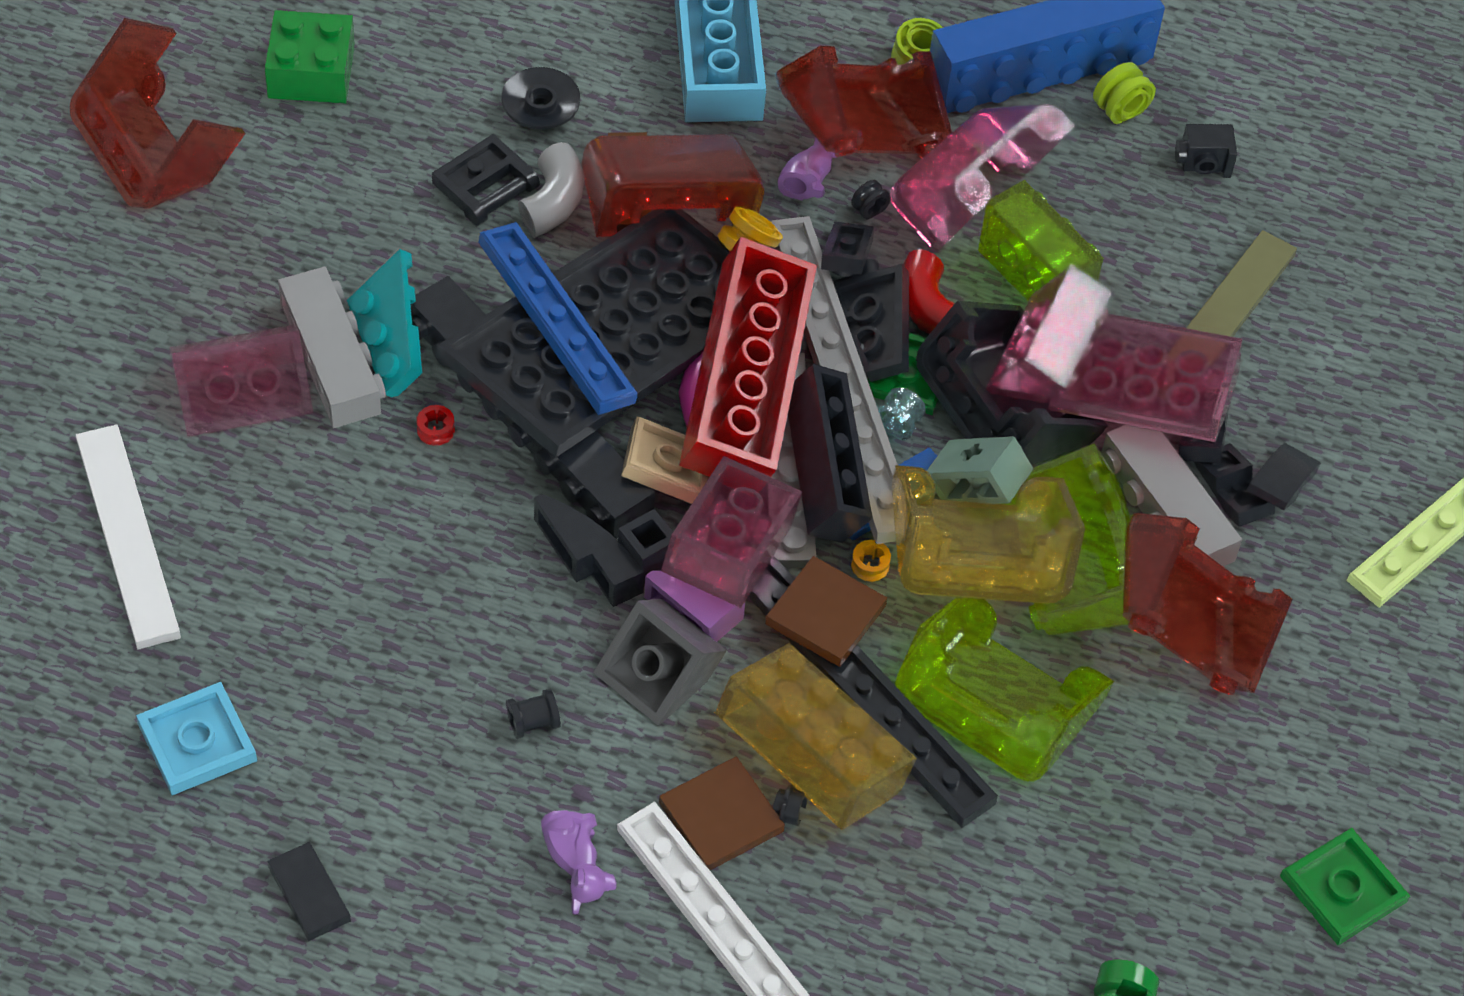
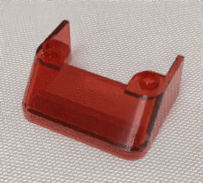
[70,18,245,209]

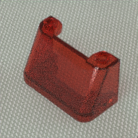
[775,46,954,159]
[581,134,764,237]
[1122,513,1293,695]

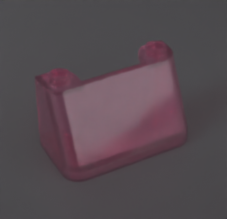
[890,104,1076,252]

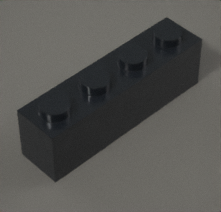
[788,364,873,543]

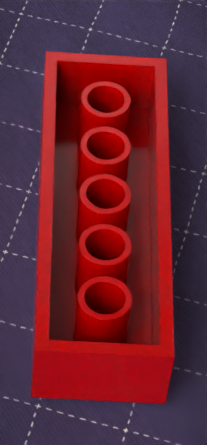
[679,236,817,494]

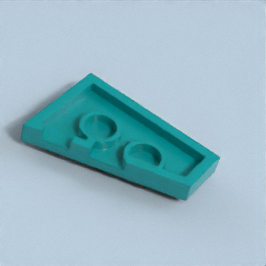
[346,249,422,397]

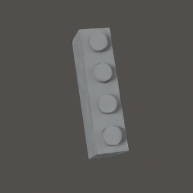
[278,266,386,428]
[1100,415,1242,580]

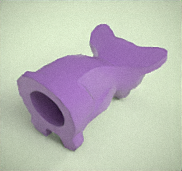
[777,114,853,201]
[541,810,617,914]

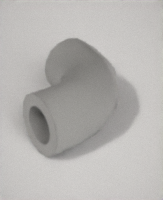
[518,142,585,238]

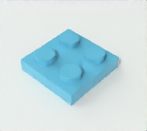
[136,682,257,796]

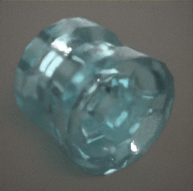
[878,387,926,440]

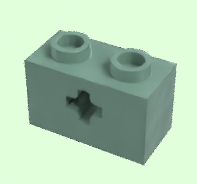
[925,436,1033,505]

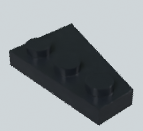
[833,264,909,382]

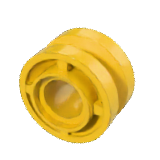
[717,207,783,251]

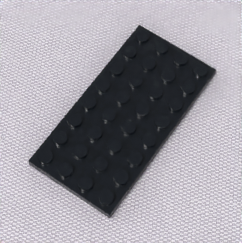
[436,200,730,457]

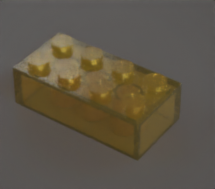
[715,643,917,830]

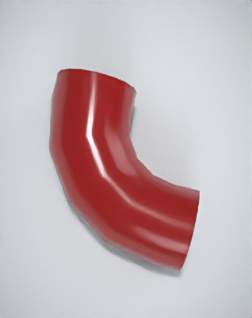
[903,249,955,335]

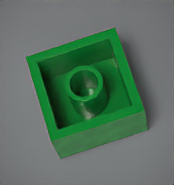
[265,10,355,103]

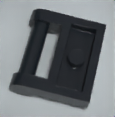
[432,134,540,227]

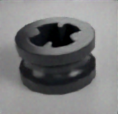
[851,180,891,220]

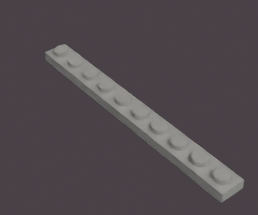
[771,216,920,544]

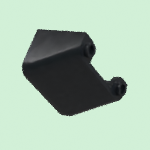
[916,300,1108,465]

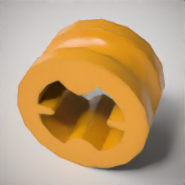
[851,540,891,582]

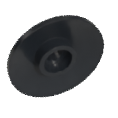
[501,67,580,129]

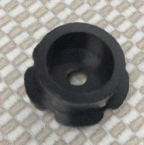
[773,783,808,826]

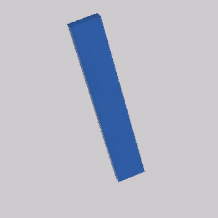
[478,222,638,415]

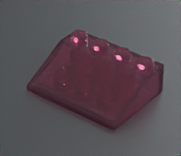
[1049,308,1242,442]

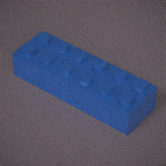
[925,0,1165,114]

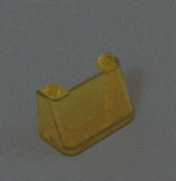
[892,465,1085,603]

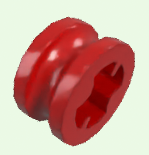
[417,405,455,446]

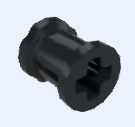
[506,689,561,739]

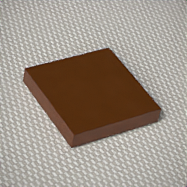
[765,556,887,667]
[659,756,785,870]

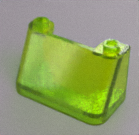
[999,444,1160,635]
[895,589,1114,782]

